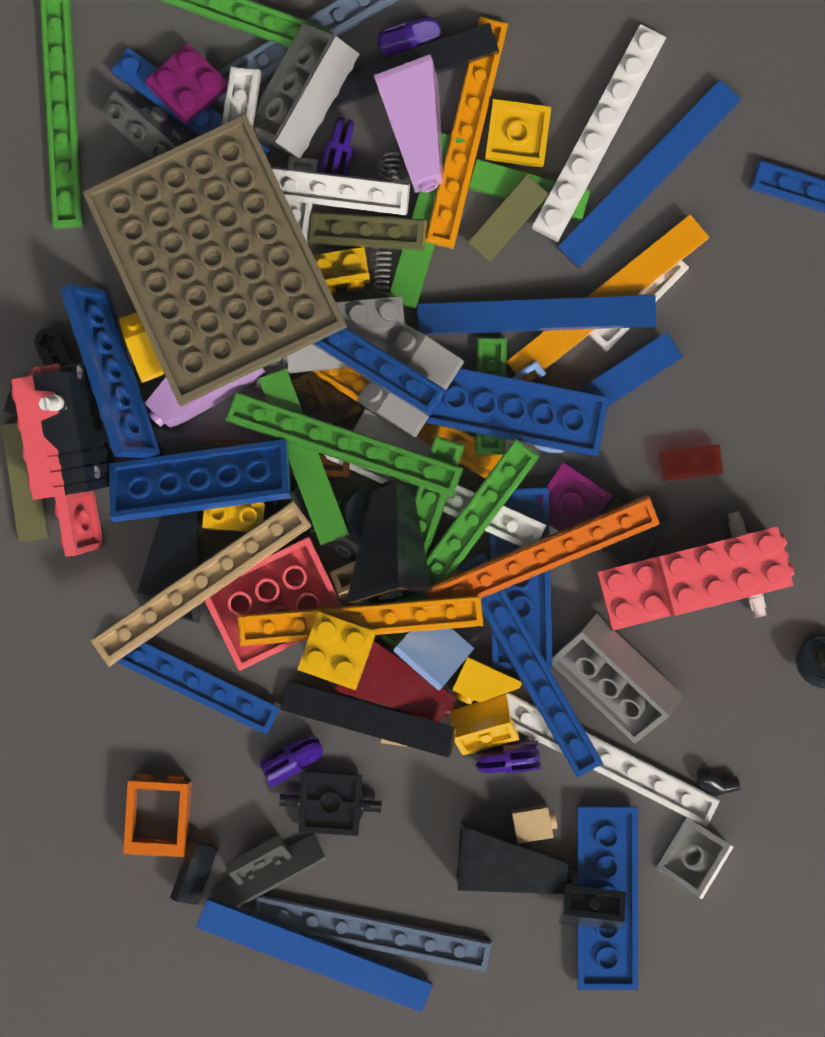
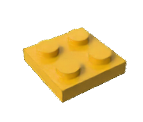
[485,99,551,167]
[297,611,377,690]

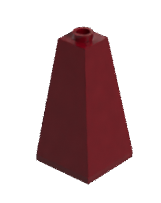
[327,639,456,722]

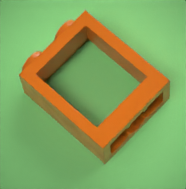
[123,773,192,857]

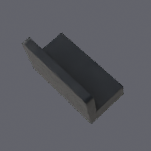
[559,885,626,930]

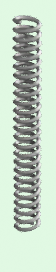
[372,151,401,295]

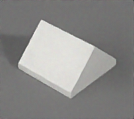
[656,817,733,899]

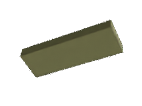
[468,175,549,262]

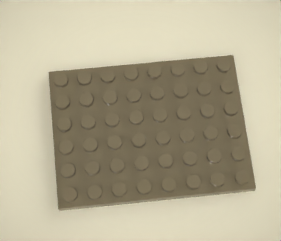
[83,114,347,406]

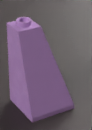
[374,54,443,193]
[145,368,267,429]

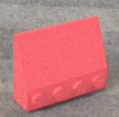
[205,535,343,671]

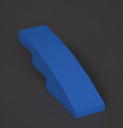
[578,332,684,407]

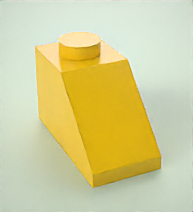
[119,312,165,383]
[452,657,522,705]

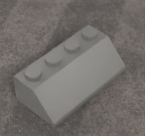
[253,23,359,159]
[287,296,405,373]
[552,613,683,744]

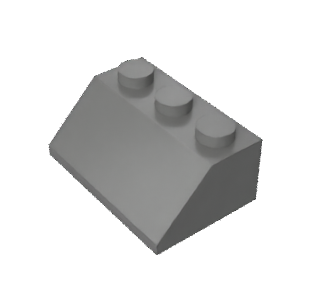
[357,324,464,438]

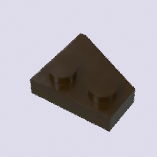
[291,372,363,425]

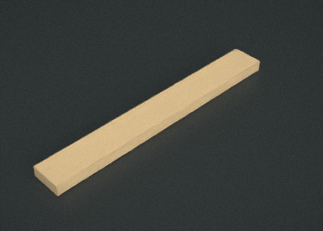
[90,501,311,667]

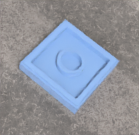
[393,628,474,691]

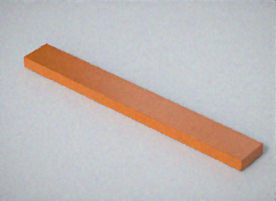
[426,495,660,599]

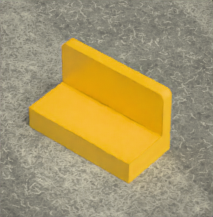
[450,695,519,755]

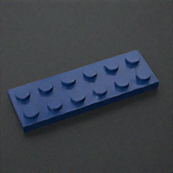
[60,284,161,458]
[425,369,610,457]
[109,439,291,522]
[490,488,553,669]
[577,806,638,990]

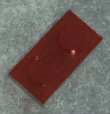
[659,444,723,482]

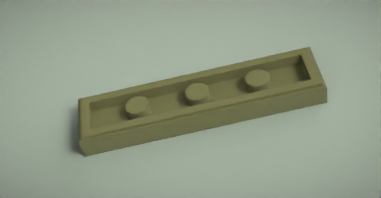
[308,212,427,251]
[1,423,50,543]

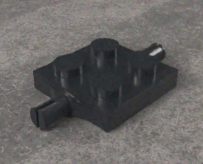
[279,771,382,836]

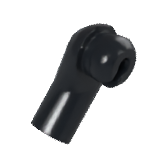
[697,767,741,796]

